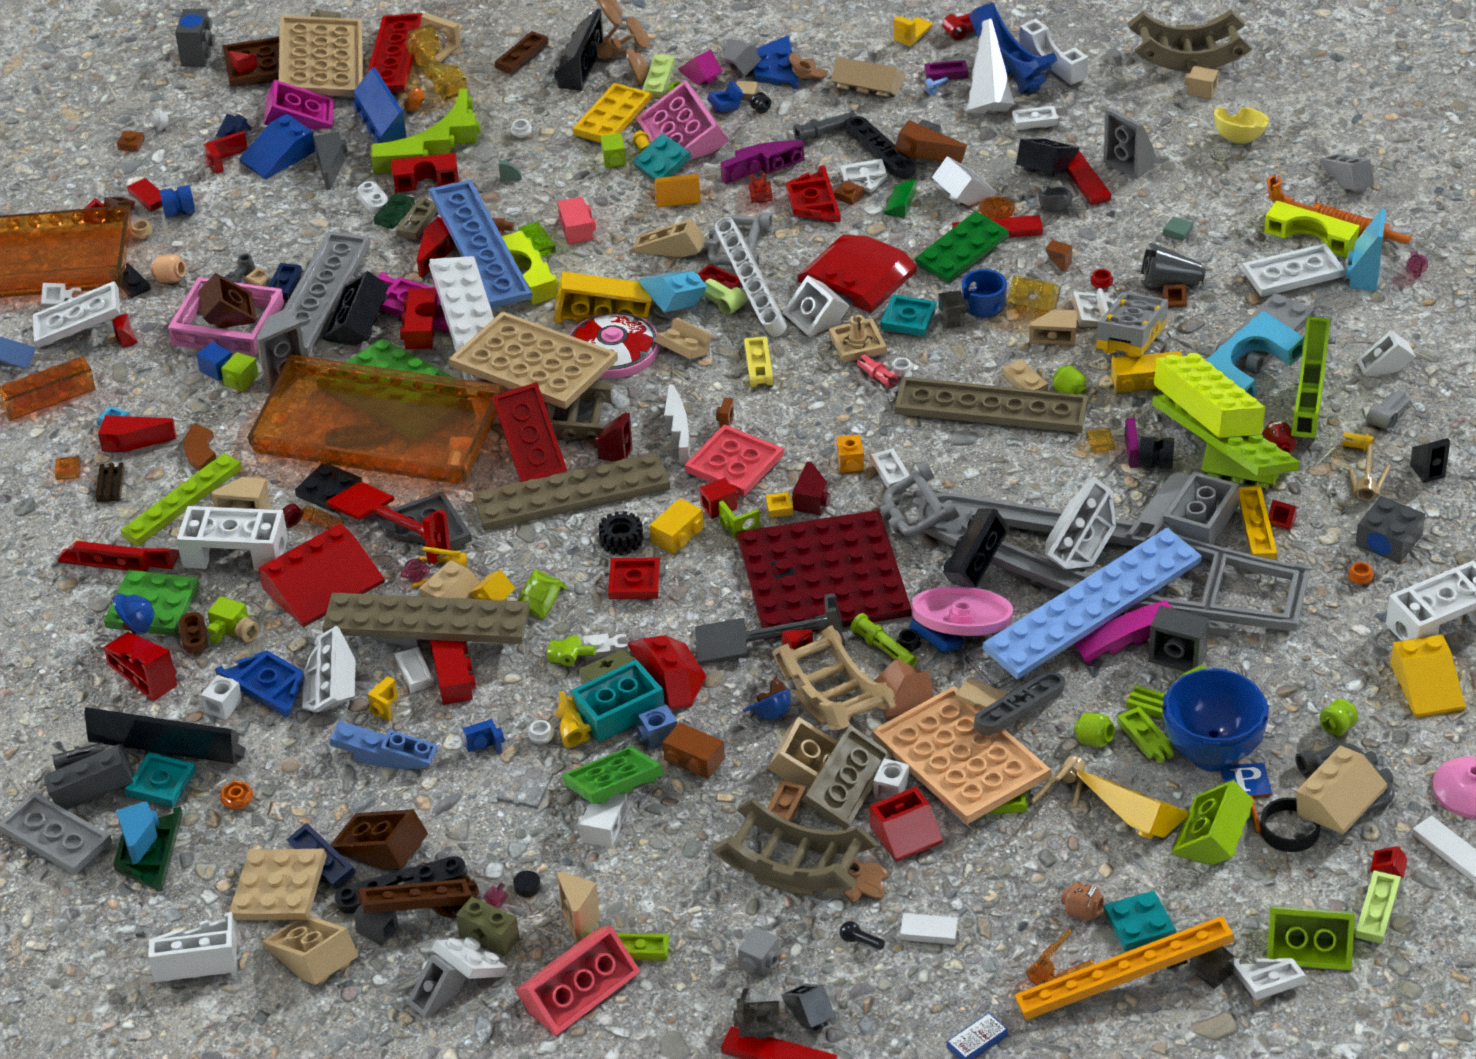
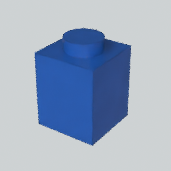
[196,342,233,381]

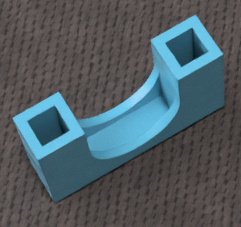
[1205,310,1304,397]

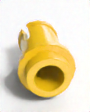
[632,131,650,153]
[1342,431,1374,452]

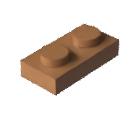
[767,780,807,822]

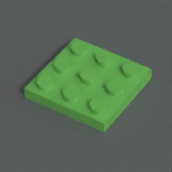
[104,570,199,636]
[561,746,664,804]

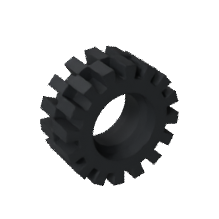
[598,511,643,555]

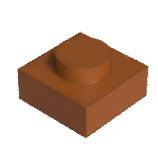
[117,131,145,152]
[834,180,864,205]
[716,398,734,428]

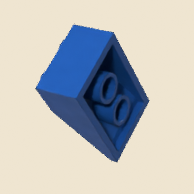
[239,114,316,180]

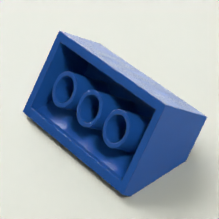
[352,67,407,144]

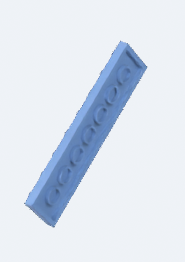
[430,180,532,308]

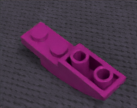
[720,140,804,184]

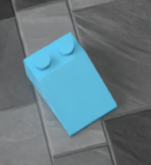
[1346,209,1386,291]

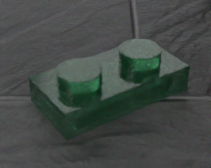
[373,193,415,229]

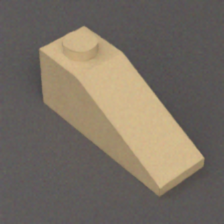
[632,219,705,258]

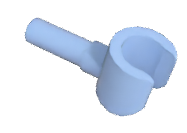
[924,77,948,95]

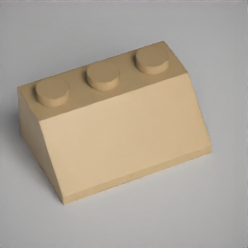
[831,56,906,98]
[1296,745,1387,834]

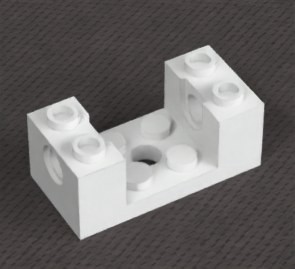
[177,506,288,571]
[1386,561,1476,641]

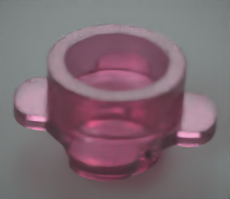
[1406,250,1428,277]
[401,559,430,582]
[483,883,508,908]

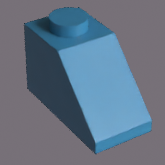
[116,801,160,865]

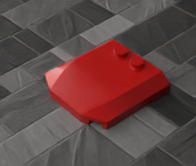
[798,234,916,313]

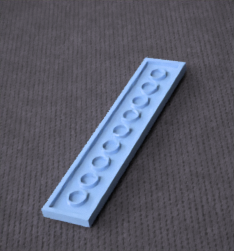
[983,528,1202,680]

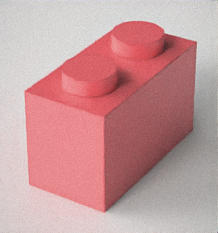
[557,197,596,244]

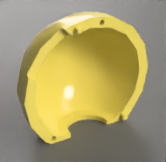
[1213,107,1269,145]

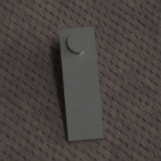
[314,132,347,190]

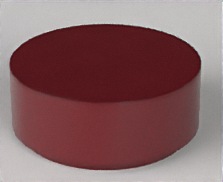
[282,504,303,528]

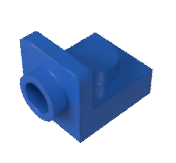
[463,719,505,754]

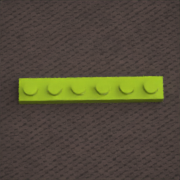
[120,453,242,547]

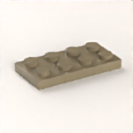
[802,725,892,830]

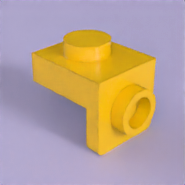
[367,676,398,721]

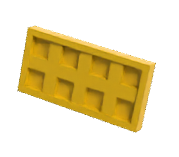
[573,83,651,143]

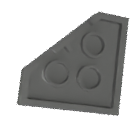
[376,491,472,549]

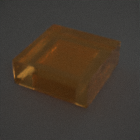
[55,456,81,480]

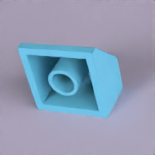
[638,271,707,313]

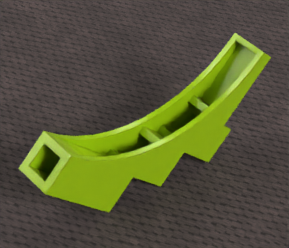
[371,88,481,174]
[1291,316,1331,438]

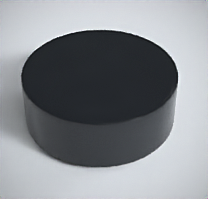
[513,870,541,897]

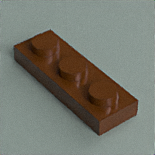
[495,31,549,74]

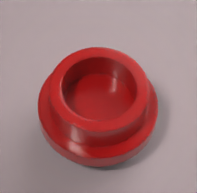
[1090,269,1113,289]

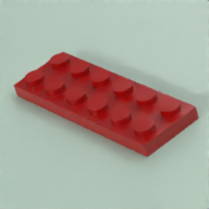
[367,13,423,93]

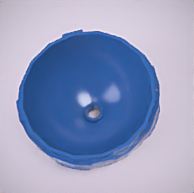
[1163,668,1269,772]

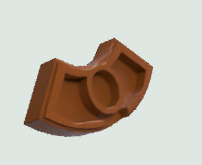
[184,423,216,471]

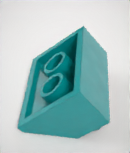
[570,659,664,743]

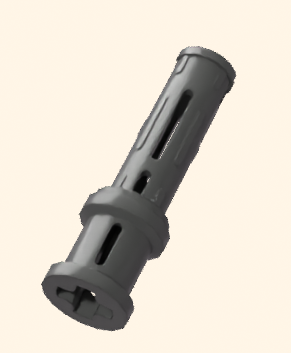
[793,111,856,142]

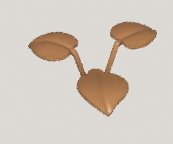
[595,0,650,86]

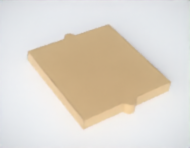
[954,677,1007,710]

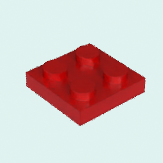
[608,557,660,599]

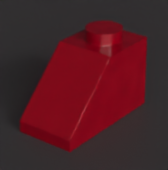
[594,412,633,462]
[792,461,831,516]

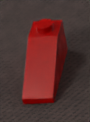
[417,217,456,278]
[98,415,177,452]

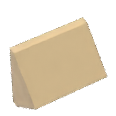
[557,871,600,944]

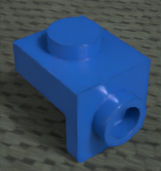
[707,81,744,112]

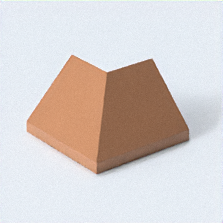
[874,659,934,721]

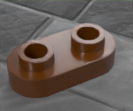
[179,612,208,654]

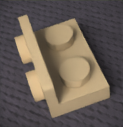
[655,318,711,359]

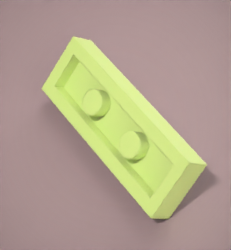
[642,54,675,99]
[1355,871,1401,944]

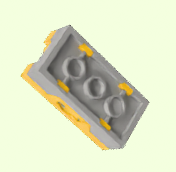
[1096,292,1169,357]

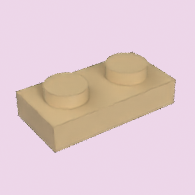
[1002,359,1048,391]

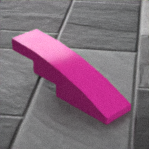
[1074,600,1172,664]

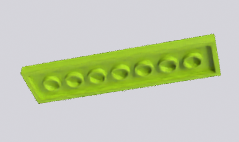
[1152,393,1300,476]

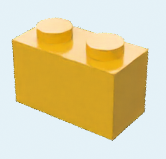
[649,498,704,554]

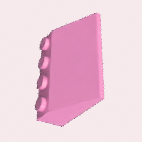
[636,80,729,161]

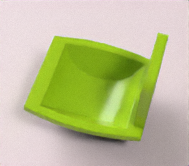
[517,569,567,620]

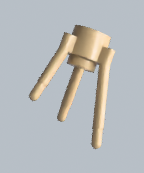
[1349,444,1391,501]
[1031,756,1086,808]

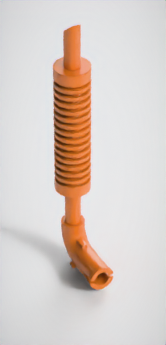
[1267,175,1412,244]

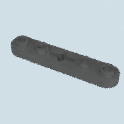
[973,672,1065,736]

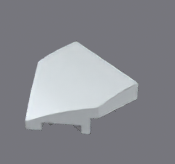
[840,159,887,192]
[1071,288,1118,327]

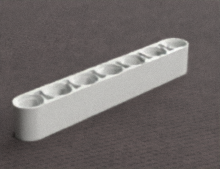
[715,217,787,337]

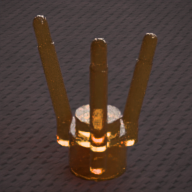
[1026,928,1095,986]

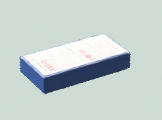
[946,1012,1008,1059]

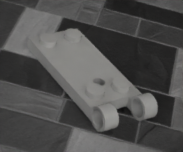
[1215,293,1314,373]

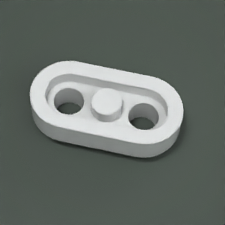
[357,181,389,213]

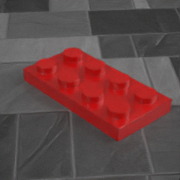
[492,382,567,482]

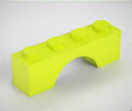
[1264,200,1360,258]
[502,230,559,305]

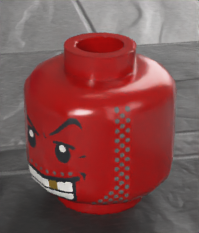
[1262,421,1297,453]

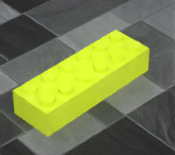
[1154,353,1266,438]

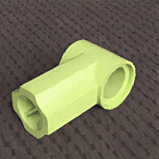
[702,278,747,316]

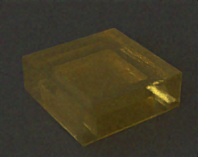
[1086,428,1115,453]

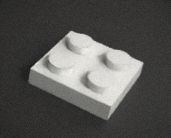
[431,937,507,979]

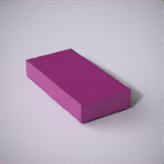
[924,60,968,81]
[1125,418,1139,468]

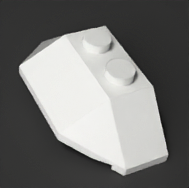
[1045,477,1116,570]
[302,626,356,712]

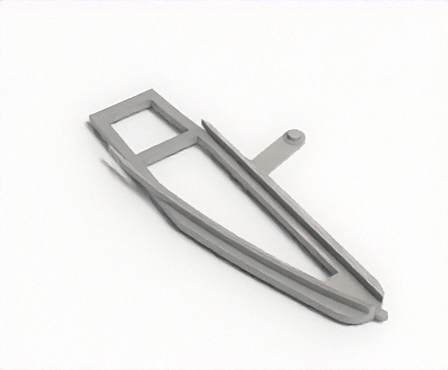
[913,472,1311,637]

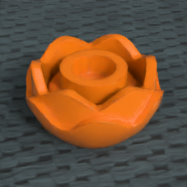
[403,87,425,112]
[219,780,253,810]

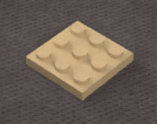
[229,849,327,920]

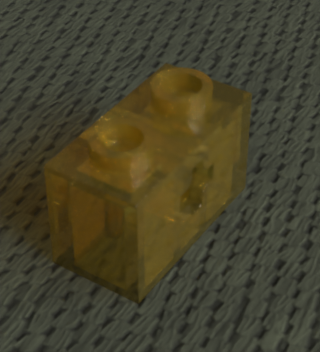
[1007,275,1061,315]

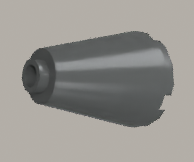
[1141,243,1206,288]

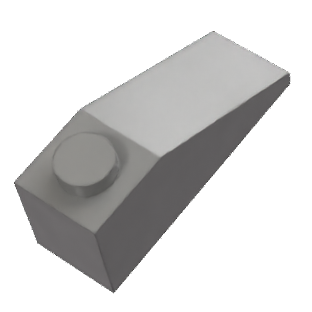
[1320,153,1374,193]

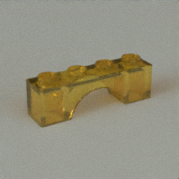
[406,24,467,101]

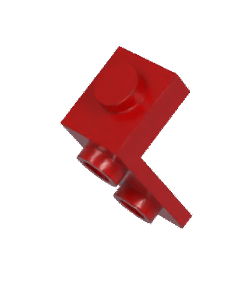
[204,131,248,174]

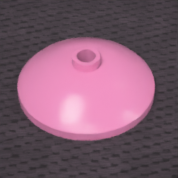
[1432,756,1476,819]

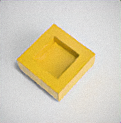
[765,492,793,518]

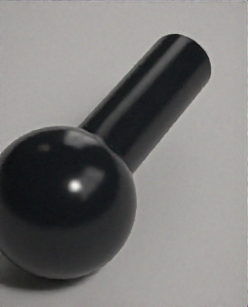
[839,921,885,950]

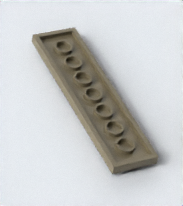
[895,376,1088,433]
[473,452,670,531]
[322,593,530,644]

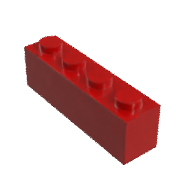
[429,640,476,705]

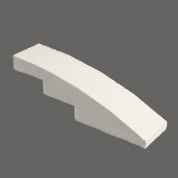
[664,385,690,465]

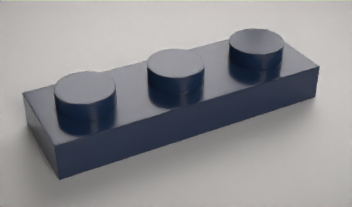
[286,822,356,890]

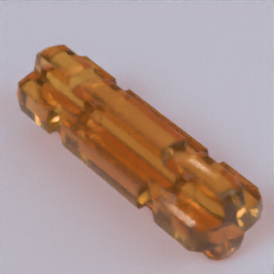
[302,505,345,529]

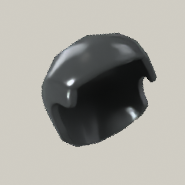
[1038,186,1072,212]

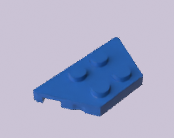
[753,36,799,89]
[215,650,305,718]

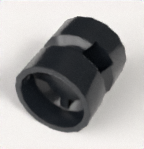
[1139,436,1175,469]

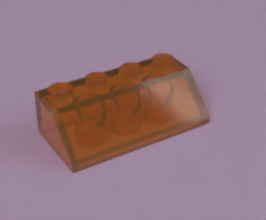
[0,356,96,421]

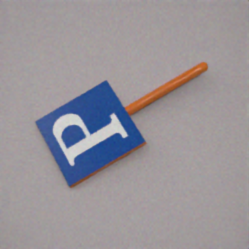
[1220,763,1272,833]

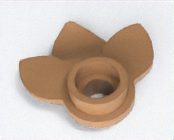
[789,53,828,79]
[843,859,889,903]

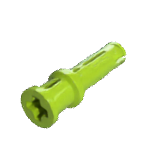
[850,613,918,667]

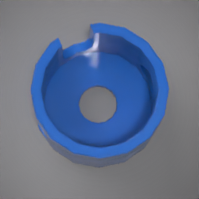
[962,269,1007,317]

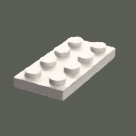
[1242,243,1345,297]
[33,281,120,348]

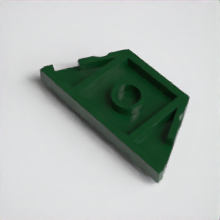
[113,807,183,891]

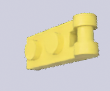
[744,336,773,388]

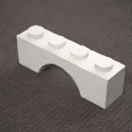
[1019,19,1088,85]

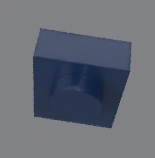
[216,114,252,139]

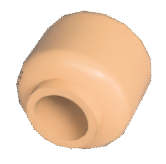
[151,254,186,283]

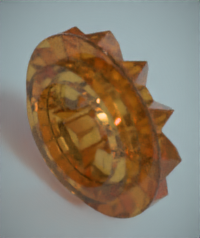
[979,196,1015,219]

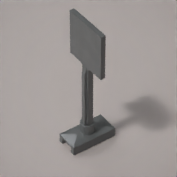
[695,593,845,665]

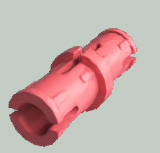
[857,355,898,388]

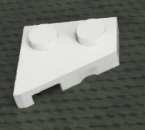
[1230,958,1306,1001]

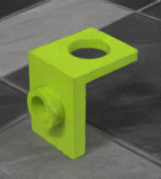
[719,501,760,539]

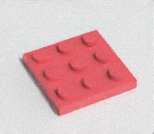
[684,424,784,497]

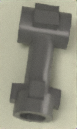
[224,254,255,283]

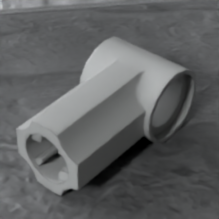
[1366,389,1410,432]

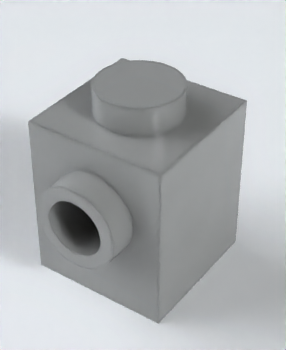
[738,927,780,977]

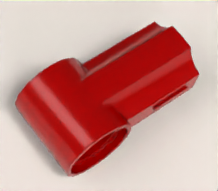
[942,13,975,40]

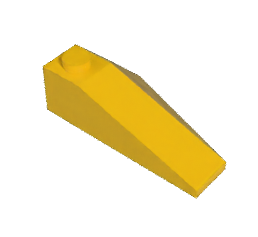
[1076,770,1189,840]

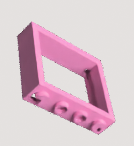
[168,277,285,357]

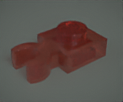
[748,173,773,203]

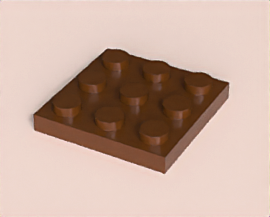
[222,36,279,87]

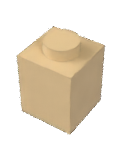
[1184,66,1218,99]

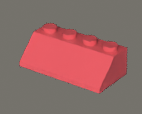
[515,925,641,1036]

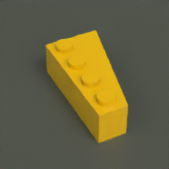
[554,271,652,323]

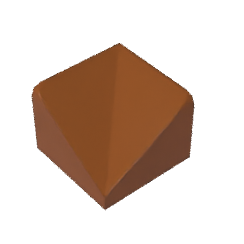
[1046,240,1072,272]

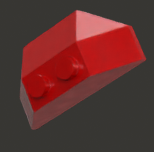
[628,635,706,710]

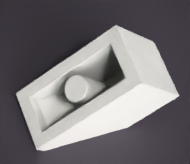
[1357,330,1416,377]
[577,793,629,848]

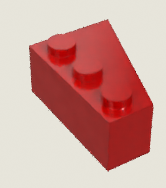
[104,632,177,702]

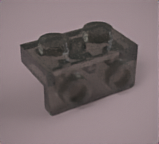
[733,988,780,1039]

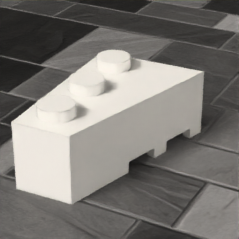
[148,912,237,982]

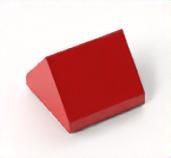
[1268,500,1297,530]

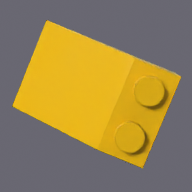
[1390,634,1466,718]

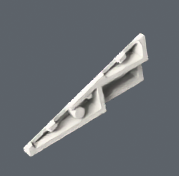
[966,19,1014,114]

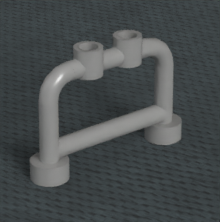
[704,213,773,268]
[880,461,960,536]

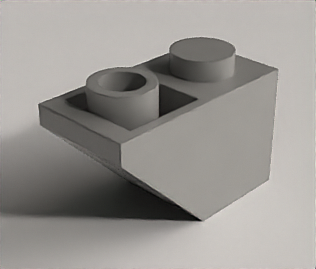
[723,38,762,76]

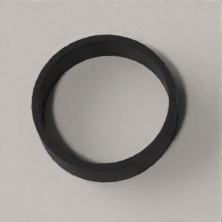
[1260,797,1321,852]

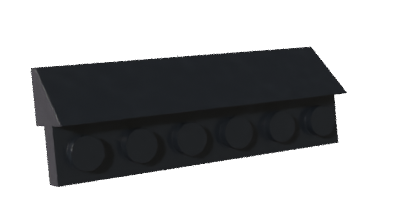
[84,707,246,764]

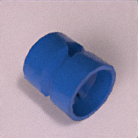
[159,184,195,218]

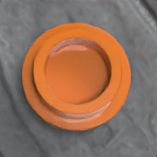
[1348,562,1374,585]

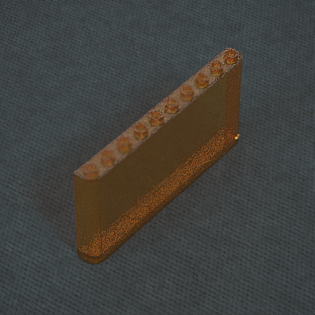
[0,205,132,298]
[247,354,505,485]

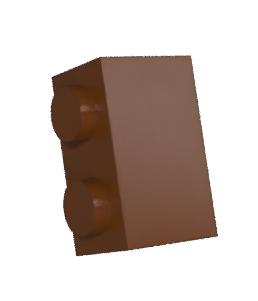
[663,722,725,779]

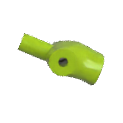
[547,635,596,666]

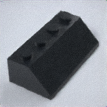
[554,9,604,91]

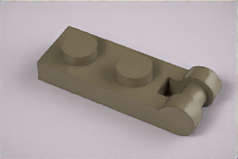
[396,196,439,241]

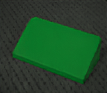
[884,179,916,217]

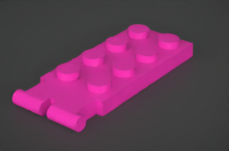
[377,272,450,333]

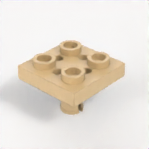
[829,315,887,363]

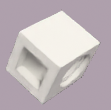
[201,675,242,720]
[873,758,909,800]

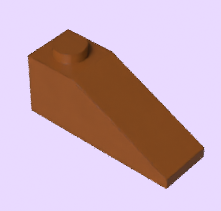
[895,120,967,164]

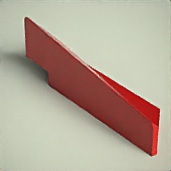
[57,541,180,572]

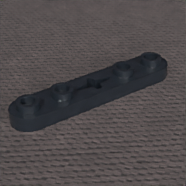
[846,116,915,179]
[335,856,468,914]

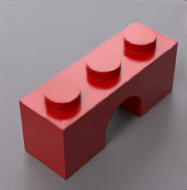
[391,153,459,193]
[400,288,438,349]

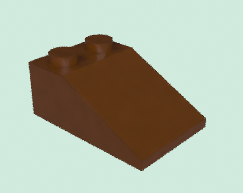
[330,809,428,870]

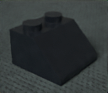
[1016,138,1080,177]

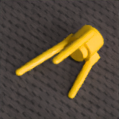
[411,547,467,588]

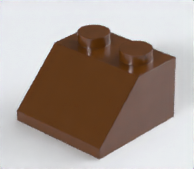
[199,273,256,328]

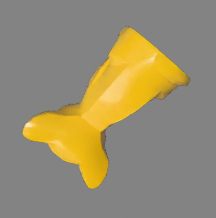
[555,691,592,748]

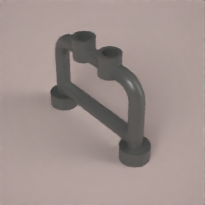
[1295,743,1395,824]

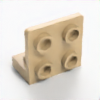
[415,13,461,65]

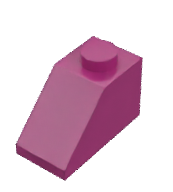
[678,49,723,85]

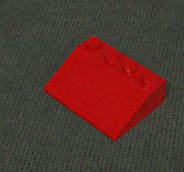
[258,523,385,628]

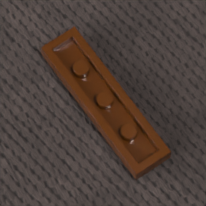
[358,879,471,914]

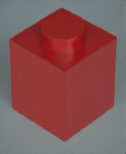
[699,478,739,519]

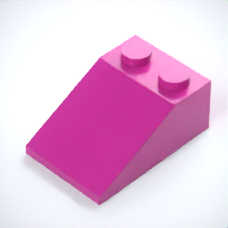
[264,80,334,129]

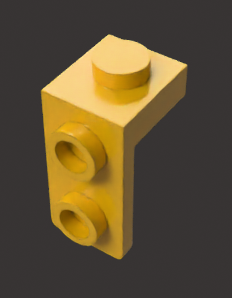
[893,15,933,46]

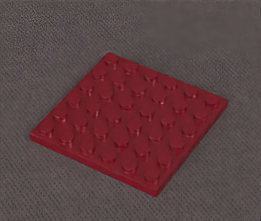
[736,510,912,640]

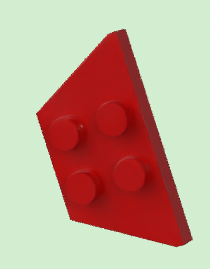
[786,165,841,223]

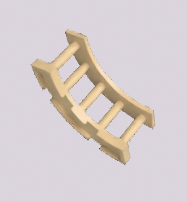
[772,625,896,730]

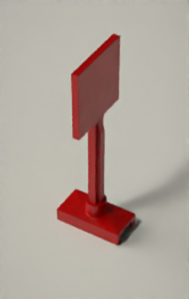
[326,481,451,564]

